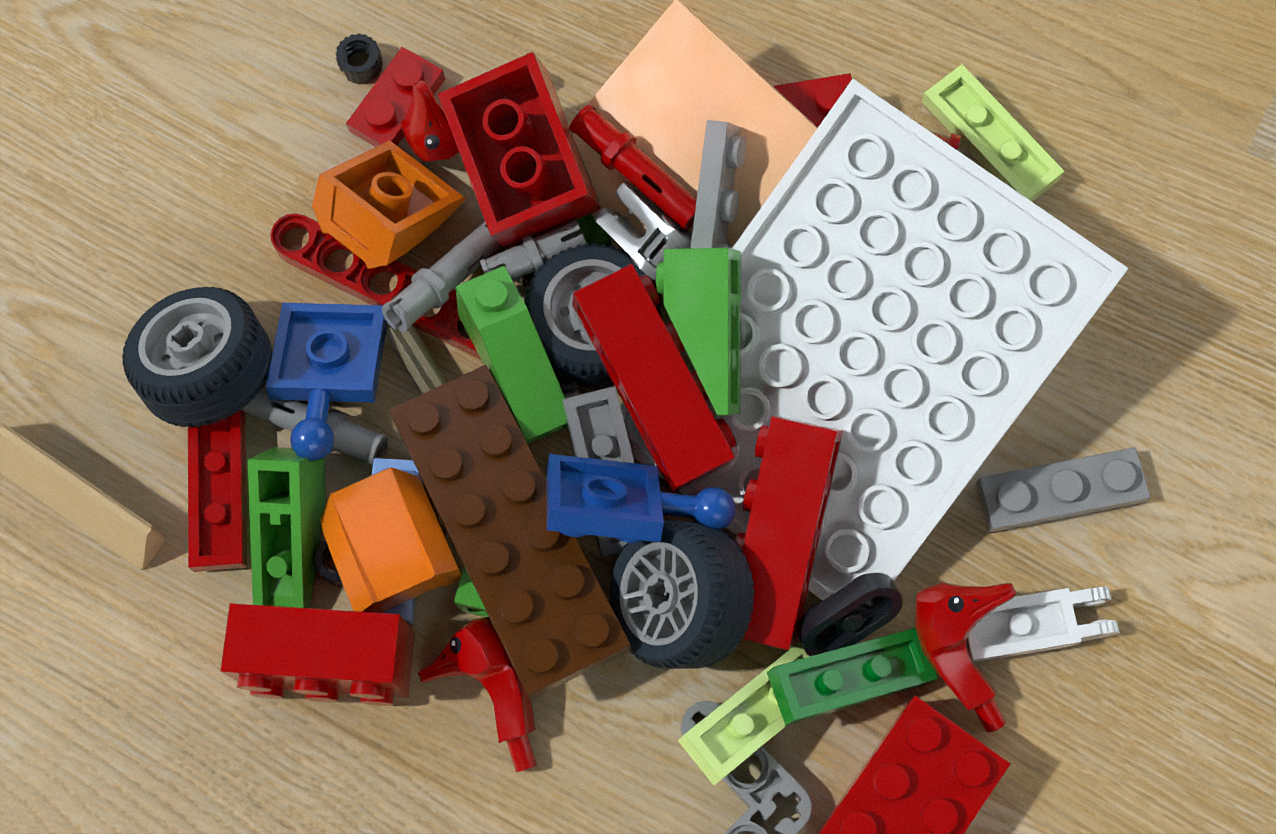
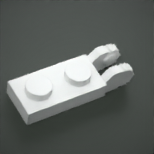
[966,586,1120,663]

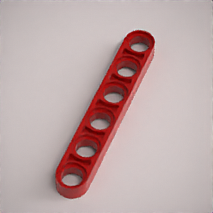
[270,213,481,360]

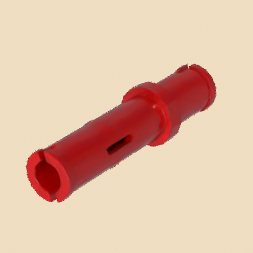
[569,105,697,231]

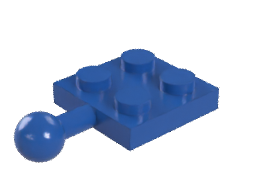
[266,303,388,461]
[546,454,736,543]

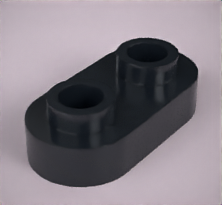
[796,573,903,656]

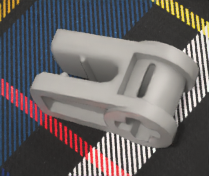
[593,182,692,281]

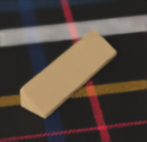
[0,421,167,570]

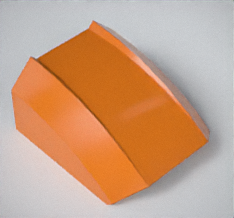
[312,140,466,269]
[320,467,462,613]

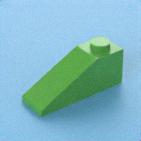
[656,248,741,415]
[456,266,568,444]
[247,447,326,608]

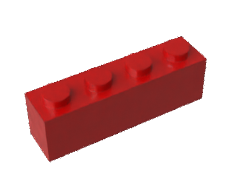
[572,264,737,493]
[735,416,843,650]

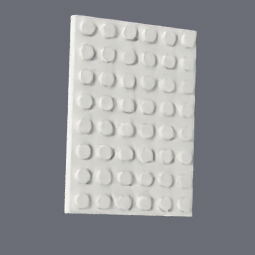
[621,79,1128,601]

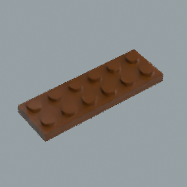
[389,365,631,700]

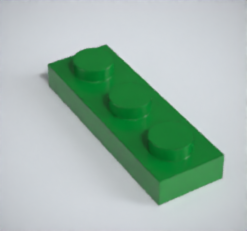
[767,628,938,726]

